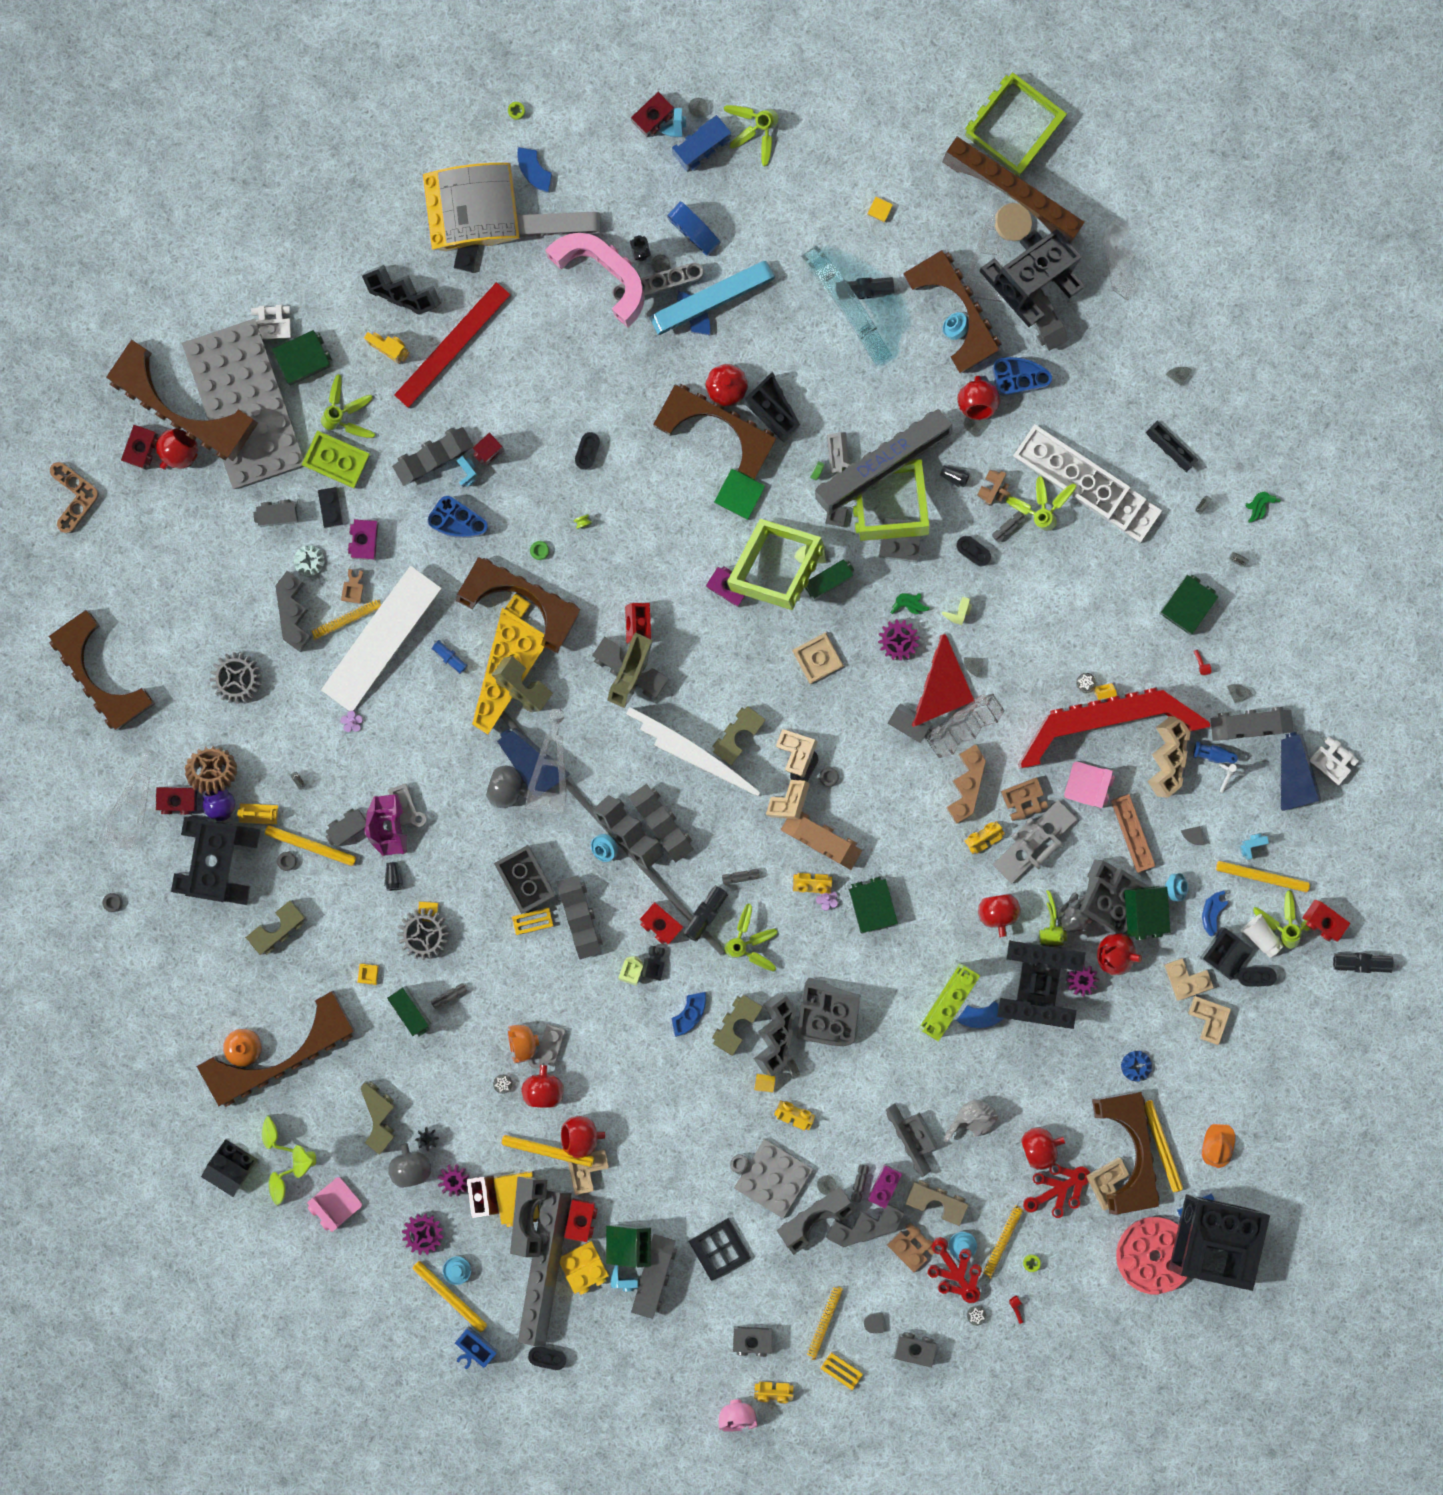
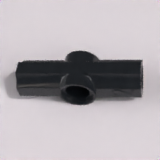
[629,235,651,261]
[836,277,895,300]
[683,885,729,942]
[1333,953,1394,973]

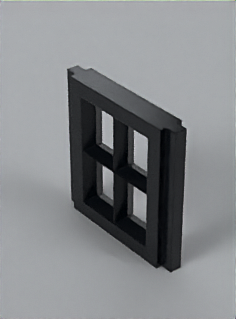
[688,1218,751,1281]

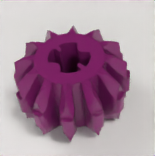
[1066,964,1100,997]
[438,1164,470,1197]

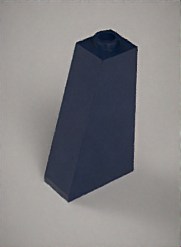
[497,728,570,798]
[1281,732,1321,811]

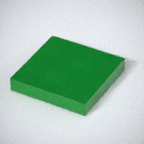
[714,468,765,520]

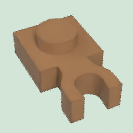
[341,569,364,604]

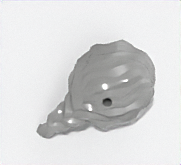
[944,1099,998,1142]

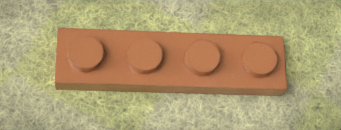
[1110,794,1155,873]

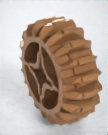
[185,745,237,795]

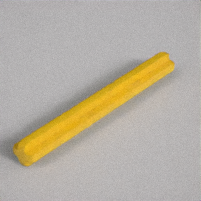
[265,825,356,866]
[1216,861,1310,892]
[1144,1100,1183,1192]
[501,1135,594,1167]
[413,1261,487,1332]

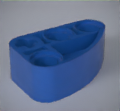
[667,201,721,256]
[992,357,1052,396]
[428,496,488,538]

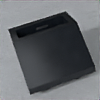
[1200,927,1253,981]
[201,1139,258,1197]

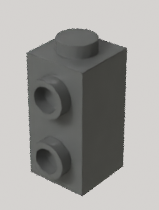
[253,499,298,527]
[887,703,933,743]
[325,808,366,847]

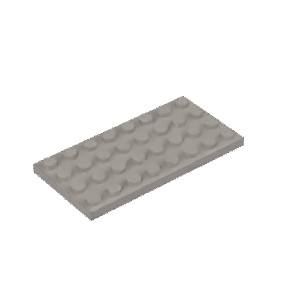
[182,318,304,489]

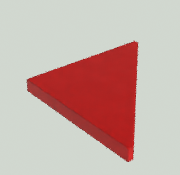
[912,634,975,727]

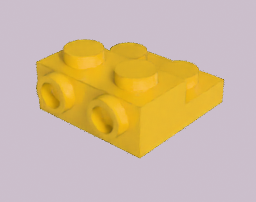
[364,332,410,364]
[560,1240,609,1295]

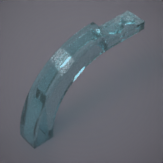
[801,245,892,366]

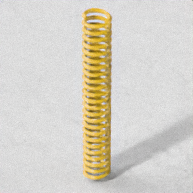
[311,599,381,640]
[982,1205,1024,1279]
[806,1286,843,1360]

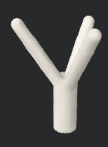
[1219,763,1245,793]

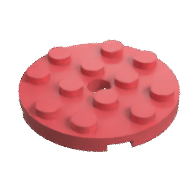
[1116,1216,1187,1295]

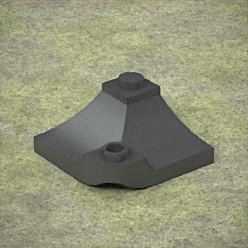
[1080,859,1149,934]
[797,978,861,1046]

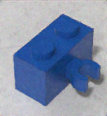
[454,1326,498,1369]

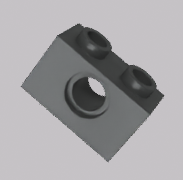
[733,1326,772,1357]
[893,1332,937,1368]

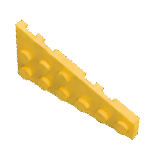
[472,607,545,735]

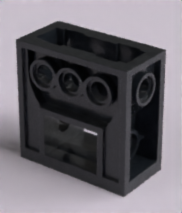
[1169,1194,1270,1291]

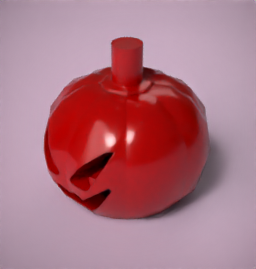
[705,364,748,406]
[957,376,1000,420]
[156,428,198,470]
[978,894,1021,937]
[1097,934,1142,976]
[521,1065,564,1108]
[561,1115,605,1158]
[1021,1127,1066,1170]

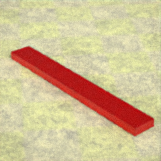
[394,282,511,408]

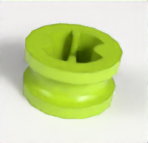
[508,102,525,120]
[573,514,592,529]
[1023,1254,1041,1272]

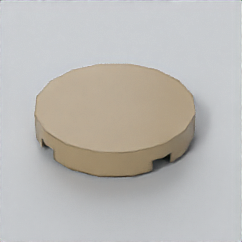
[995,203,1032,241]

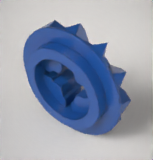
[1121,1051,1152,1082]

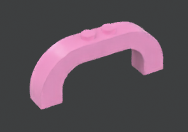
[545,233,645,328]

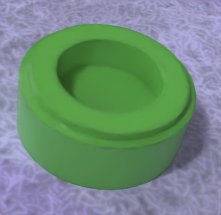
[810,461,825,481]
[530,541,549,560]

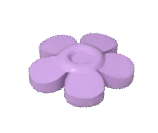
[341,710,363,732]
[816,891,838,911]

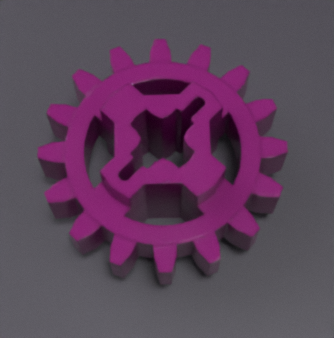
[878,619,920,661]
[402,1213,444,1255]

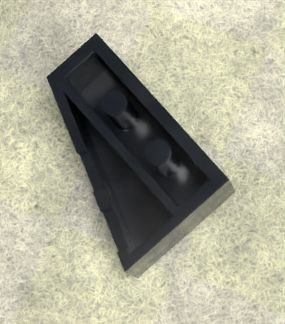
[743,371,800,443]

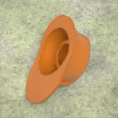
[1202,1124,1235,1168]

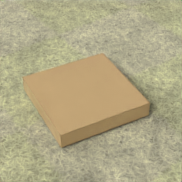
[792,632,844,684]

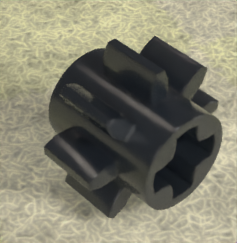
[415,1126,440,1151]

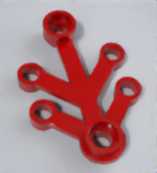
[1023,1163,1090,1218]
[927,1237,982,1303]

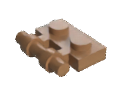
[1001,777,1048,822]
[887,1222,935,1273]

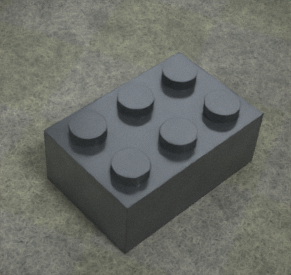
[494,845,556,914]

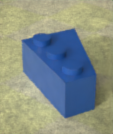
[672,115,731,172]

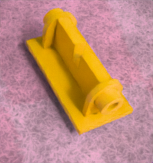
[238,803,278,825]
[964,821,1005,854]
[793,872,832,894]
[774,1100,815,1131]
[754,1381,793,1404]

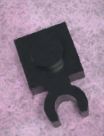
[641,946,665,981]

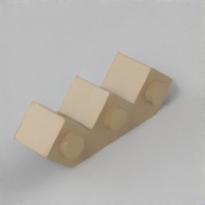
[1147,716,1190,798]

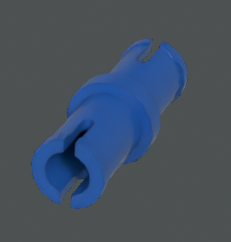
[431,640,468,674]

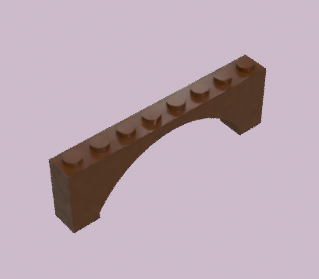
[942,136,1085,244]
[106,339,258,461]
[196,991,355,1107]

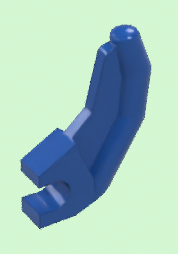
[1202,890,1228,936]

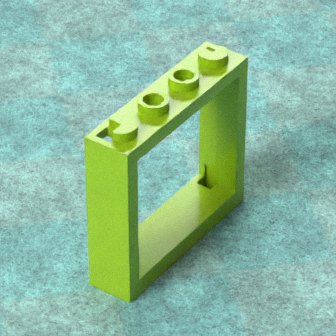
[965,72,1067,177]
[853,459,929,541]
[727,519,825,610]
[919,963,980,1042]

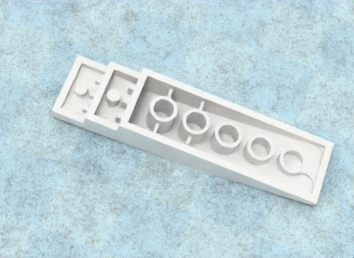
[1013,424,1162,543]
[321,566,442,711]
[626,707,760,796]

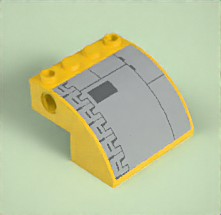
[423,162,520,251]

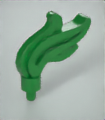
[1245,491,1281,523]
[890,593,930,615]

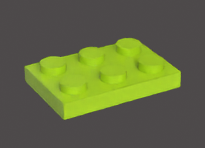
[302,430,370,489]

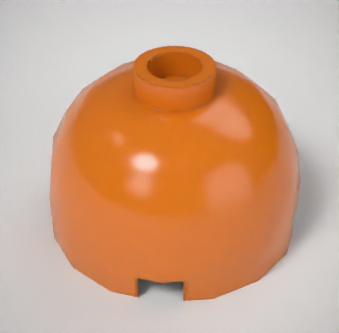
[508,1025,539,1064]
[223,1029,262,1067]

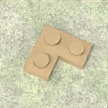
[776,729,818,777]
[766,780,810,819]
[1164,958,1214,1001]
[1188,996,1231,1045]
[568,1149,609,1195]
[1086,1157,1129,1210]

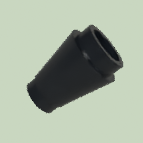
[940,465,970,487]
[384,862,403,891]

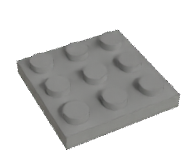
[734,1139,813,1218]

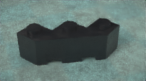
[362,264,441,315]

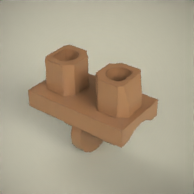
[977,470,1011,506]

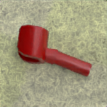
[1193,649,1211,675]
[1009,1295,1023,1324]

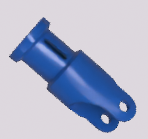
[1193,741,1238,763]

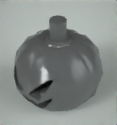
[486,765,531,808]
[388,1143,431,1188]

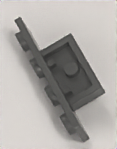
[886,1103,938,1177]

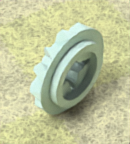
[294,545,324,576]

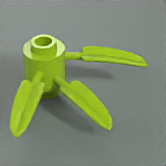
[723,105,779,166]
[321,374,375,438]
[1006,476,1077,531]
[1039,890,1067,946]
[1253,890,1310,949]
[725,903,777,972]

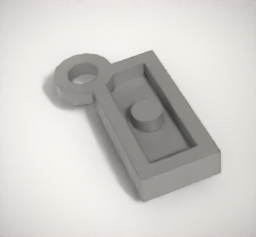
[827,432,850,473]
[388,783,427,827]
[528,1024,565,1068]

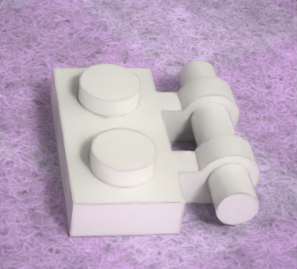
[251,304,291,340]
[1310,736,1359,785]

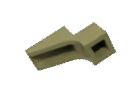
[607,633,653,708]
[361,1081,396,1155]

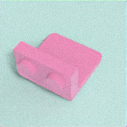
[1064,762,1115,808]
[307,1177,362,1232]

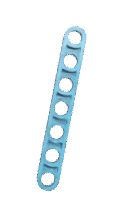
[649,260,775,335]

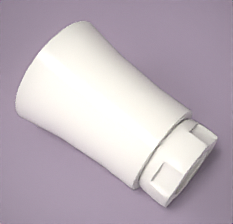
[1241,914,1283,958]

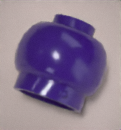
[203,787,236,821]

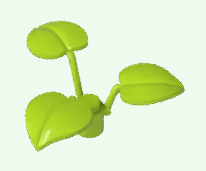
[262,1115,316,1206]

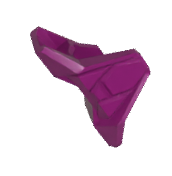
[365,794,407,856]

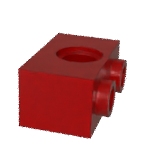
[625,603,651,644]
[1302,899,1351,942]
[639,902,683,945]
[564,1198,598,1242]

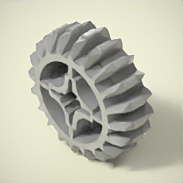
[210,652,262,704]
[397,908,450,960]

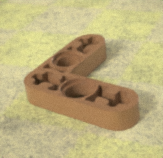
[50,462,99,533]

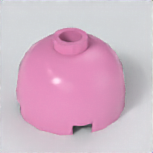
[718,1399,758,1432]

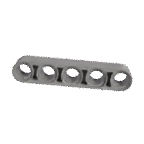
[517,212,601,237]
[612,263,703,303]

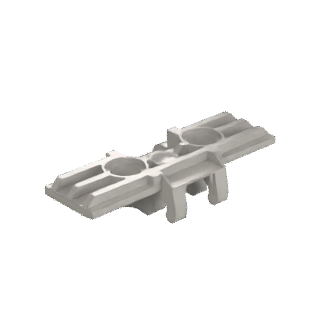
[993,800,1077,884]

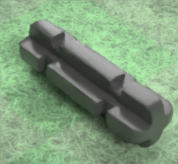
[992,511,1026,543]
[722,869,760,885]
[431,983,467,1009]
[851,1164,869,1202]

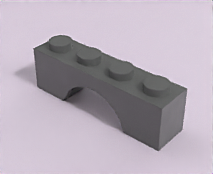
[592,636,669,699]
[510,1177,547,1257]
[777,1187,857,1255]

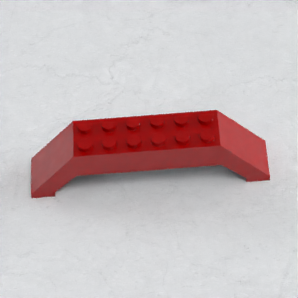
[1018,687,1211,769]

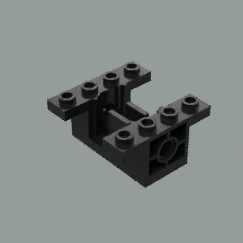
[979,229,1085,328]
[171,816,261,905]
[997,940,1086,1029]

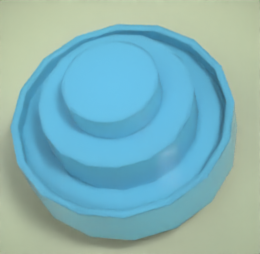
[942,312,969,340]
[591,834,618,862]
[1165,873,1188,901]
[948,1231,977,1260]
[442,1256,471,1285]

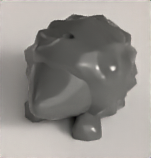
[1057,892,1093,933]

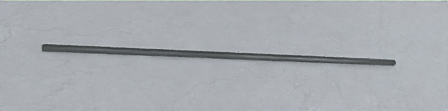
[500,711,725,955]

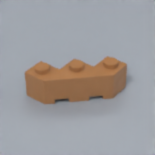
[945,744,986,824]
[781,812,863,870]

